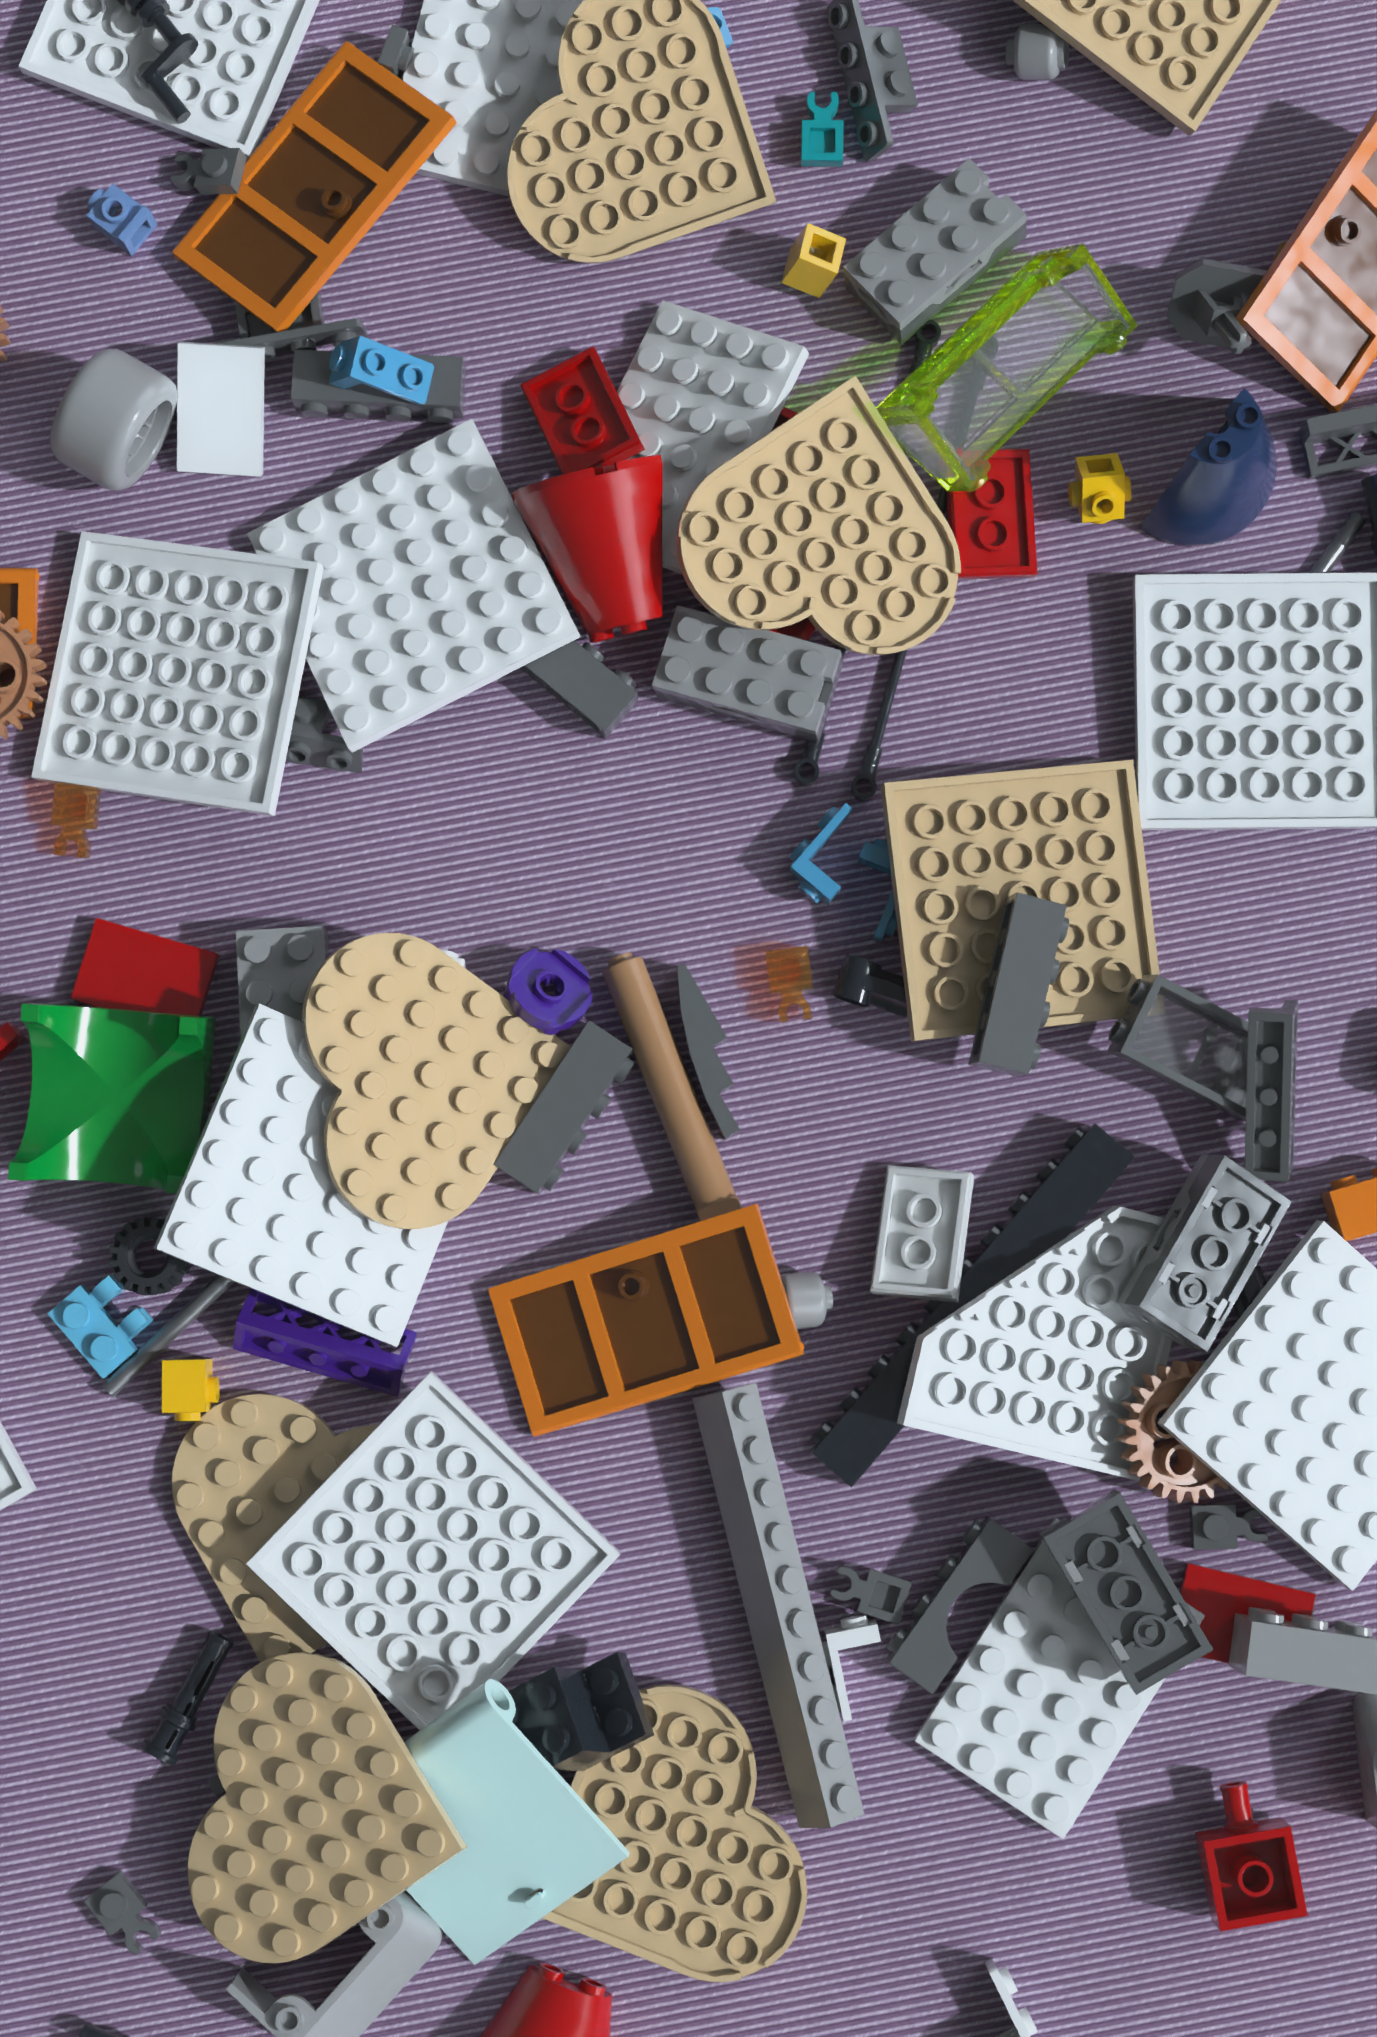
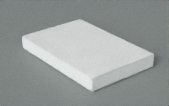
[177,342,265,477]
[870,1165,974,1302]

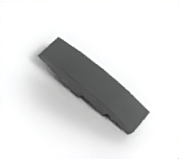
[677,963,740,1140]

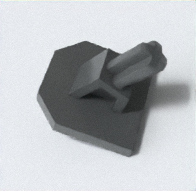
[1167,258,1266,354]

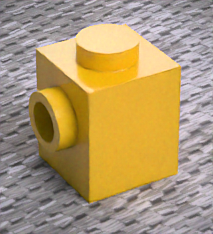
[781,223,846,298]
[162,1359,220,1421]

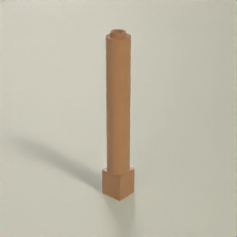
[602,952,742,1221]

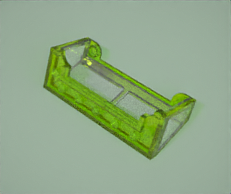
[876,244,1138,492]

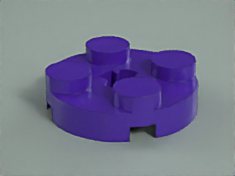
[504,949,592,1035]

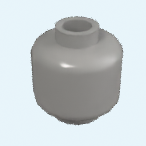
[1006,23,1069,80]
[780,1271,833,1329]

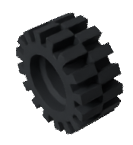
[109,1217,190,1295]

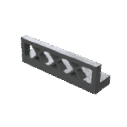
[1298,404,1377,479]
[1245,1000,1298,1182]

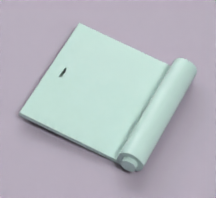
[404,1679,630,1965]

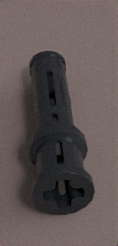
[141,1630,234,1765]

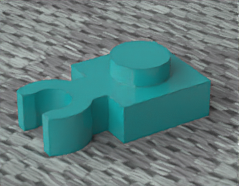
[801,92,844,167]

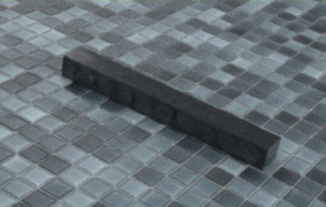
[810,1123,1135,1488]

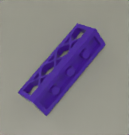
[233,1289,417,1397]

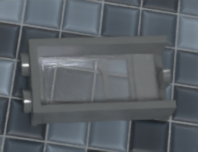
[1107,974,1248,1121]

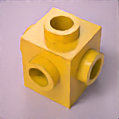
[1068,453,1132,524]

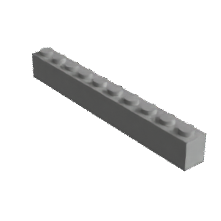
[692,1383,865,1828]

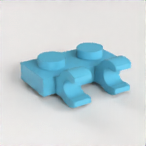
[48,1275,154,1379]

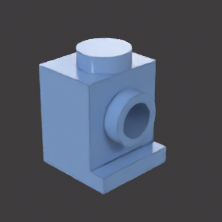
[86,183,158,257]

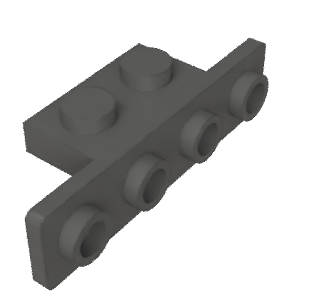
[827,0,918,161]
[215,293,368,362]
[286,696,363,773]

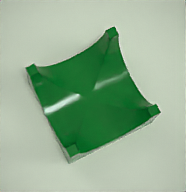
[8,1003,216,1194]

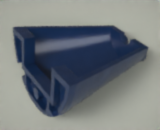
[1139,388,1277,547]

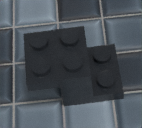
[508,1652,654,1771]

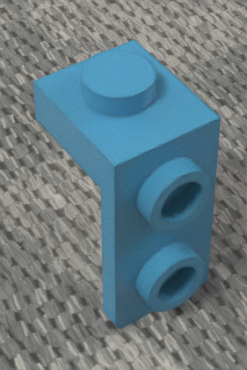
[329,335,434,405]
[789,803,853,905]
[858,839,897,943]

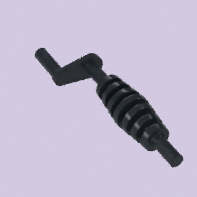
[117,0,198,124]

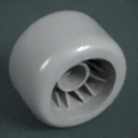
[50,348,178,491]

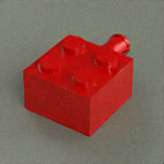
[1195,1781,1308,1932]

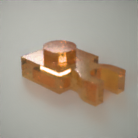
[51,782,101,858]
[765,946,813,1024]

